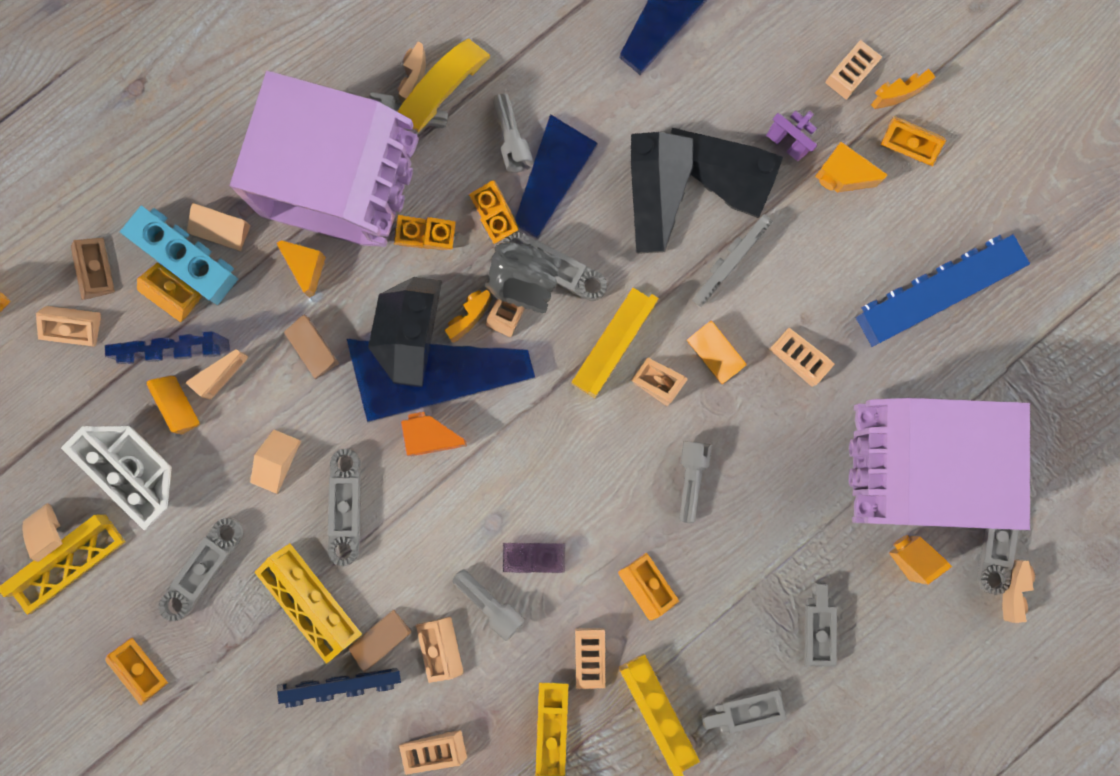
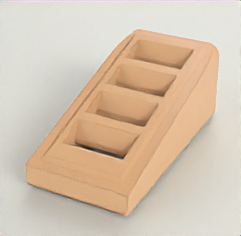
[825,40,882,100]
[486,299,525,337]
[770,328,835,387]
[186,349,248,400]
[575,628,605,689]
[399,730,467,775]

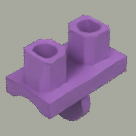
[766,110,817,161]

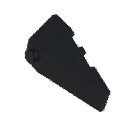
[670,128,783,218]
[631,132,694,254]

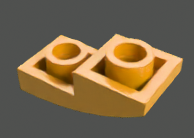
[871,69,936,109]
[469,180,519,244]
[394,215,456,250]
[445,290,492,343]

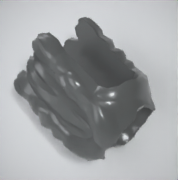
[484,242,562,313]

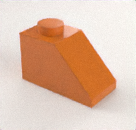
[401,412,467,457]

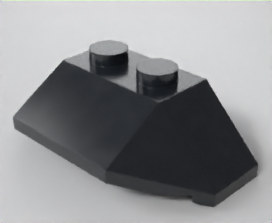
[368,277,442,388]

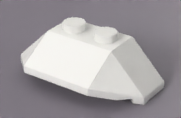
[61,426,172,530]

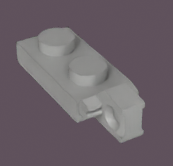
[804,583,837,667]
[701,688,787,733]

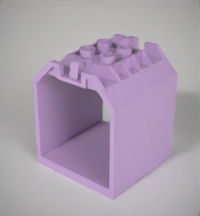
[229,70,419,247]
[849,398,1030,530]

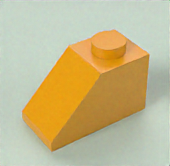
[815,142,887,193]
[889,535,952,585]

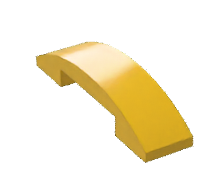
[397,38,490,133]
[535,682,569,776]

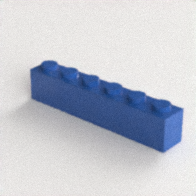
[855,234,1030,347]

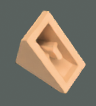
[631,358,688,406]
[250,430,301,494]

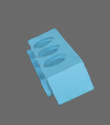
[120,205,238,305]

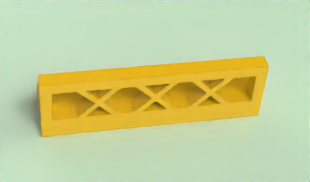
[571,288,659,399]
[0,515,126,615]
[255,543,362,664]
[619,653,700,776]

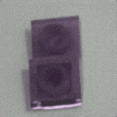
[503,543,565,573]

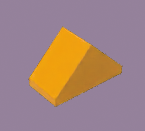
[276,240,326,298]

